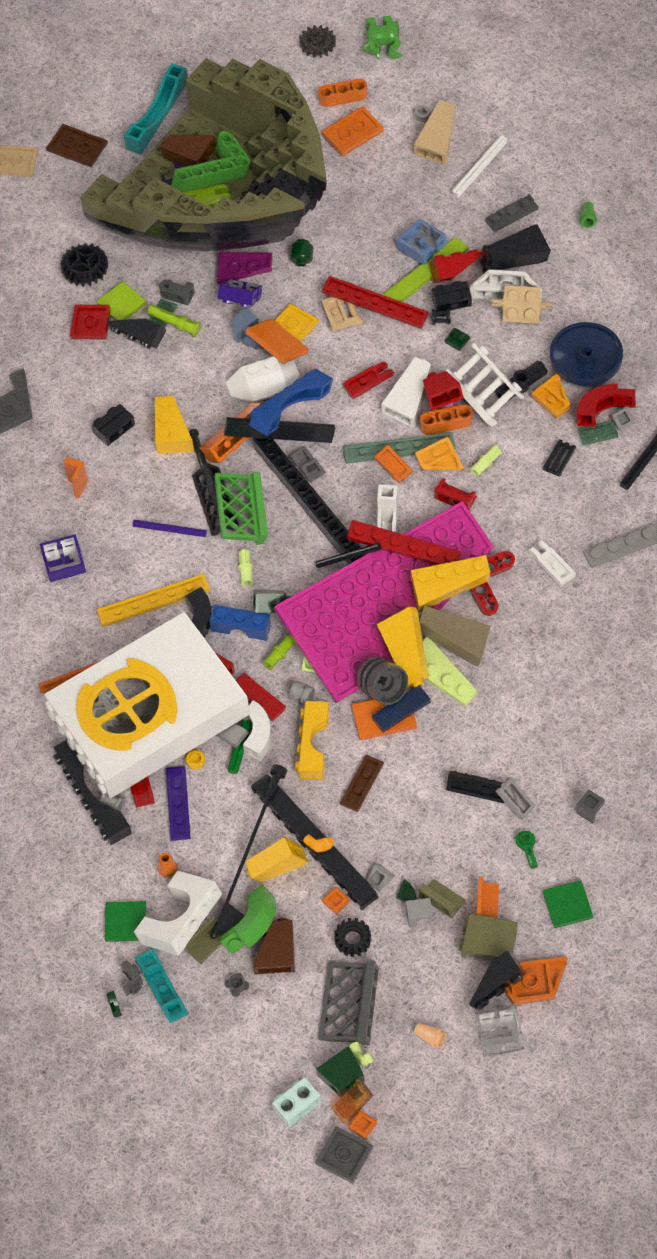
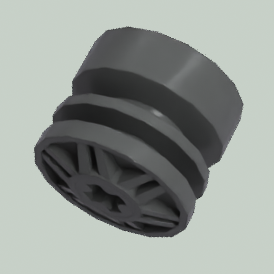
[357,656,409,705]

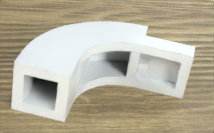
[377,485,398,532]
[243,700,271,762]

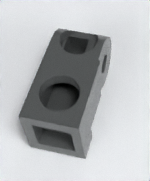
[159,279,195,306]

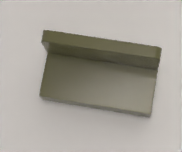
[419,879,465,919]
[185,916,224,964]

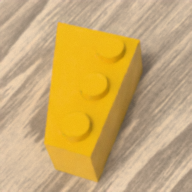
[155,396,194,454]

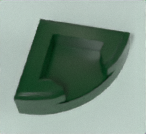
[396,880,417,902]
[107,991,122,1018]

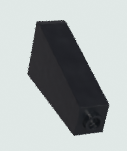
[482,224,551,270]

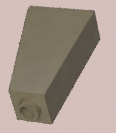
[418,606,491,666]

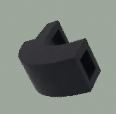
[185,587,212,638]

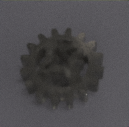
[299,25,336,58]

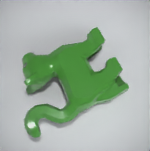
[363,16,402,59]

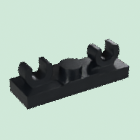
[446,770,506,803]

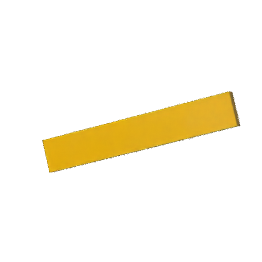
[96,573,210,627]

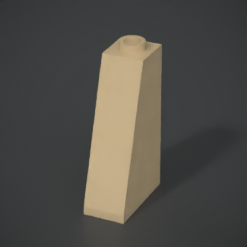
[414,100,455,165]

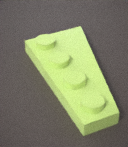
[423,637,477,706]

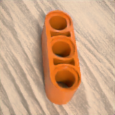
[318,79,367,107]
[420,405,473,435]

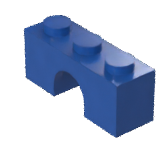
[209,605,271,641]

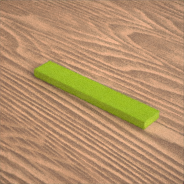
[383,237,469,302]

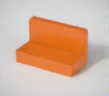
[64,457,88,499]
[477,876,499,918]

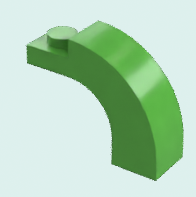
[219,884,276,954]

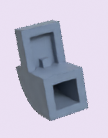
[232,307,261,350]

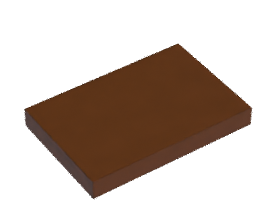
[46,124,108,168]

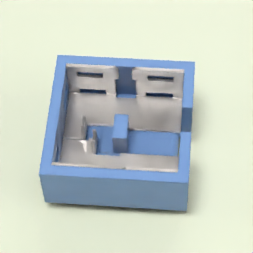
[396,219,448,265]

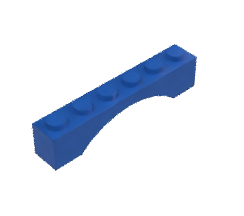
[249,368,333,436]

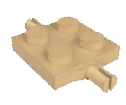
[491,285,553,324]

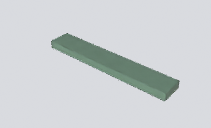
[343,432,455,464]

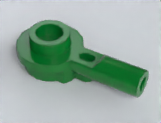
[516,831,538,869]

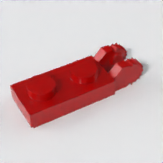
[343,361,394,399]

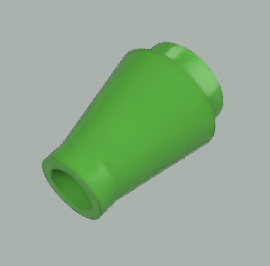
[579,202,597,228]

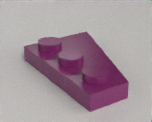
[217,252,273,285]

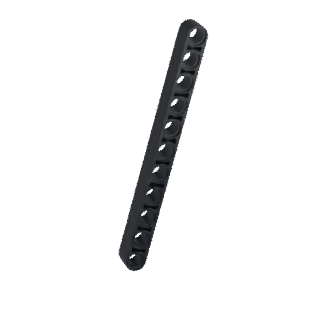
[253,438,367,565]

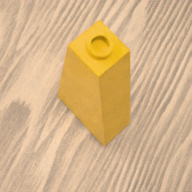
[377,607,429,688]

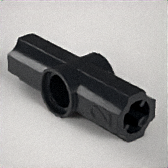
[495,361,548,401]

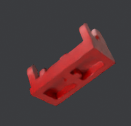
[434,478,477,510]

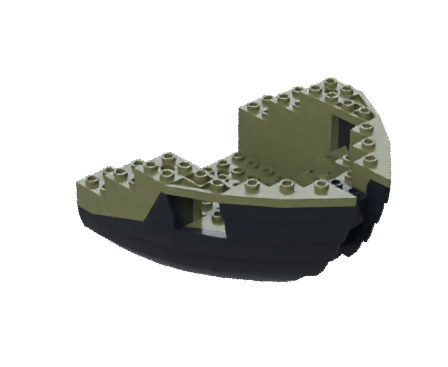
[80,58,327,252]

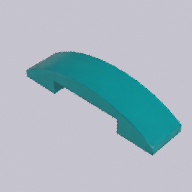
[135,948,188,1023]

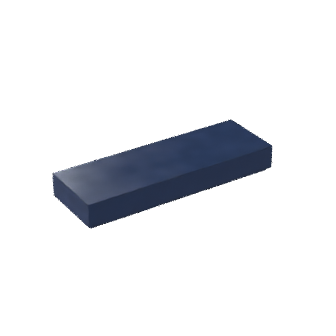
[372,685,431,732]

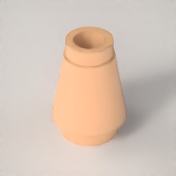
[414,1023,447,1048]

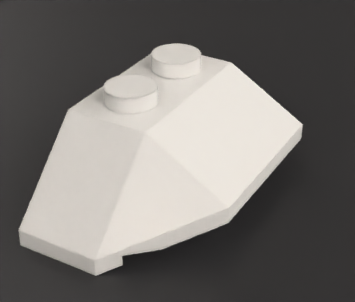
[470,270,542,299]
[225,357,300,403]

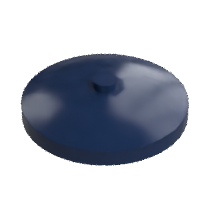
[550,322,623,386]

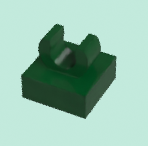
[445,328,470,351]

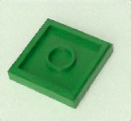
[542,880,593,929]
[105,901,146,942]

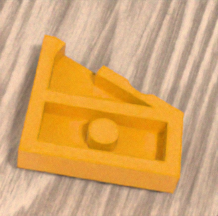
[531,374,570,419]
[415,437,464,470]

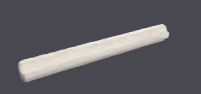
[452,135,507,197]

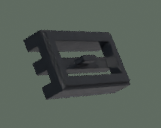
[543,439,576,477]

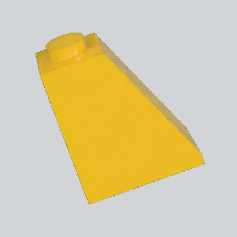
[245,837,309,883]

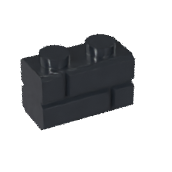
[431,281,472,311]
[92,404,135,446]

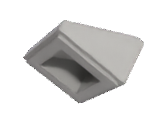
[608,406,635,431]
[365,864,395,892]

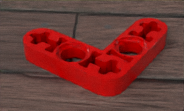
[470,551,515,616]

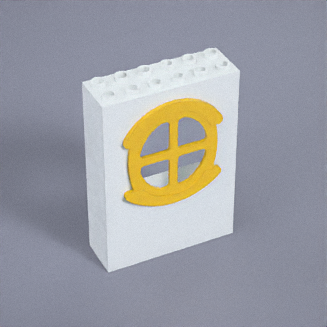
[44,612,250,799]

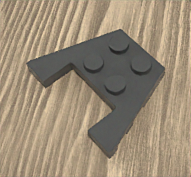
[0,368,33,434]

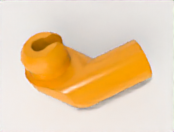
[303,834,334,853]

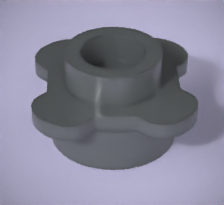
[225,973,249,997]

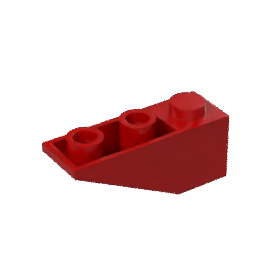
[429,249,484,283]

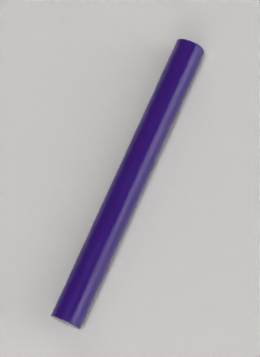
[133,519,207,538]

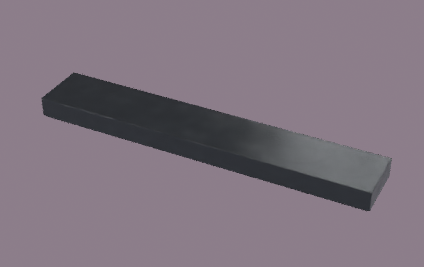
[223,417,336,443]

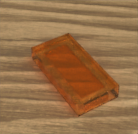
[332,1080,374,1124]

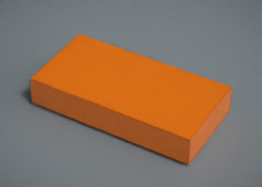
[374,444,413,483]

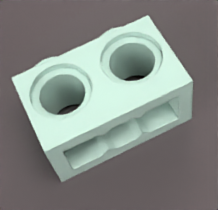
[272,1077,321,1128]

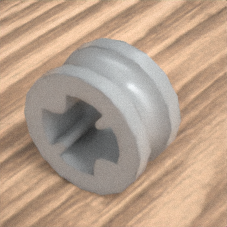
[415,105,430,122]

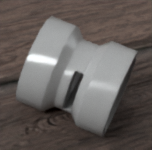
[289,681,315,705]

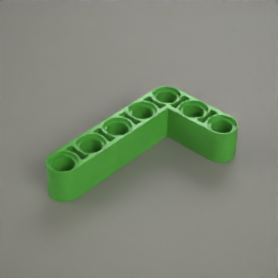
[171,131,251,192]

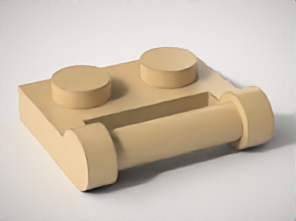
[321,297,363,332]

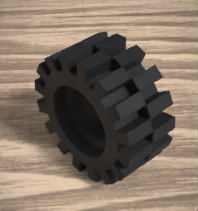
[334,918,371,957]

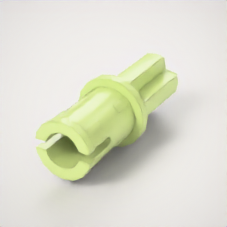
[470,446,502,477]
[238,549,253,586]

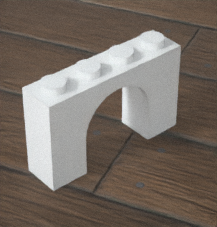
[134,871,222,956]

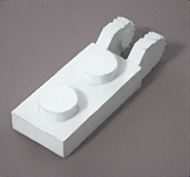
[528,540,576,587]

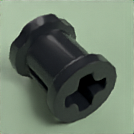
[432,308,451,325]

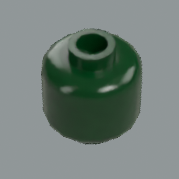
[290,239,314,267]

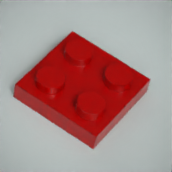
[70,305,111,340]

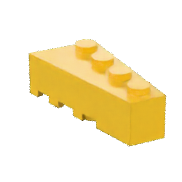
[411,555,490,612]

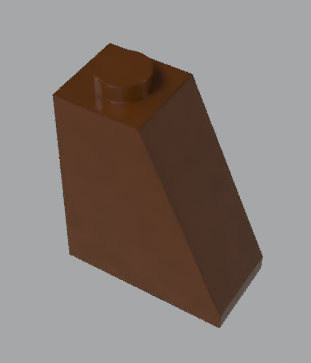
[161,134,216,167]
[253,918,295,975]

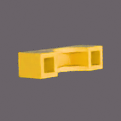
[295,701,330,780]

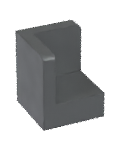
[576,789,605,824]

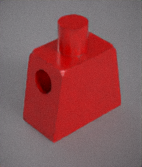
[423,371,464,411]

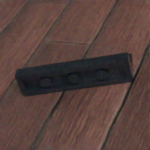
[192,463,239,536]

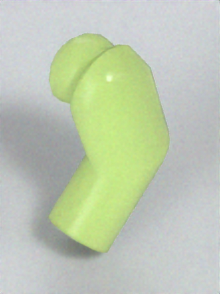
[349,1042,373,1067]

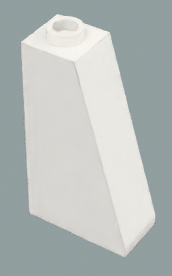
[382,357,431,428]

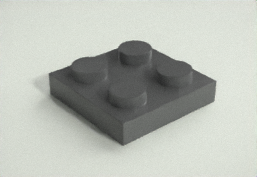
[316,1126,373,1184]

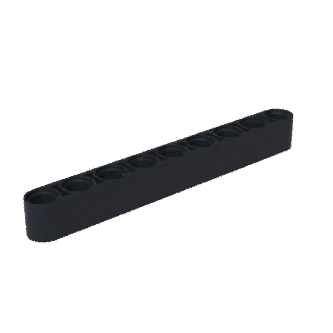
[251,774,379,910]

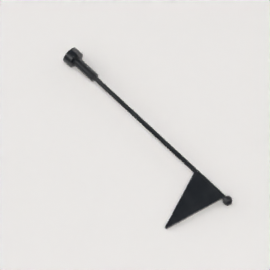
[210,764,288,939]

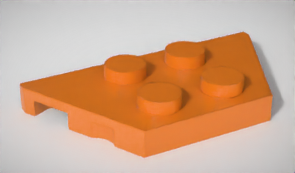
[504,956,568,1005]

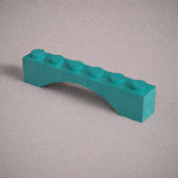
[124,63,188,155]

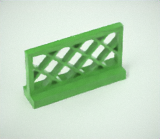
[214,472,268,545]

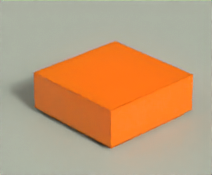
[322,887,350,915]
[348,1111,377,1140]

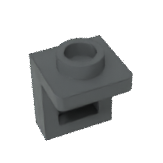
[120,960,143,996]

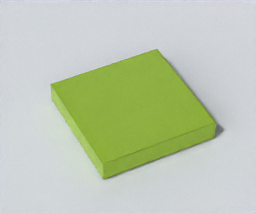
[96,281,147,320]

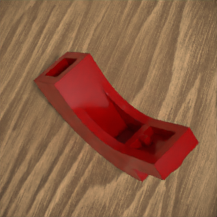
[577,384,636,427]

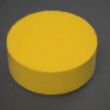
[185,750,205,770]

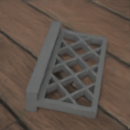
[319,960,379,1045]

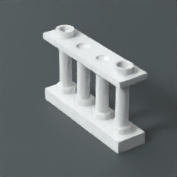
[446,343,524,427]

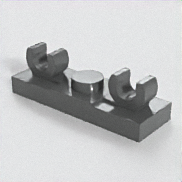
[485,194,539,233]

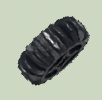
[60,242,108,287]

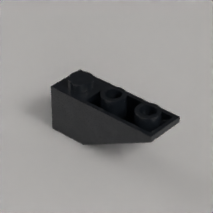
[107,318,167,349]
[469,950,526,1009]

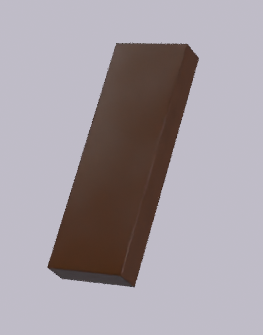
[340,755,384,812]

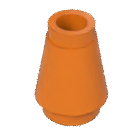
[157,853,177,877]

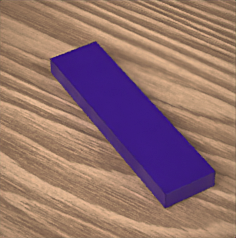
[166,766,191,841]

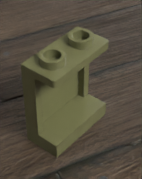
[459,913,518,960]

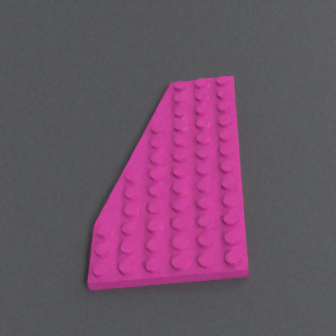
[273,501,494,703]

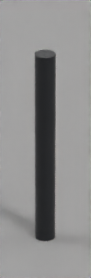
[315,543,382,568]

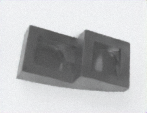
[289,446,326,483]

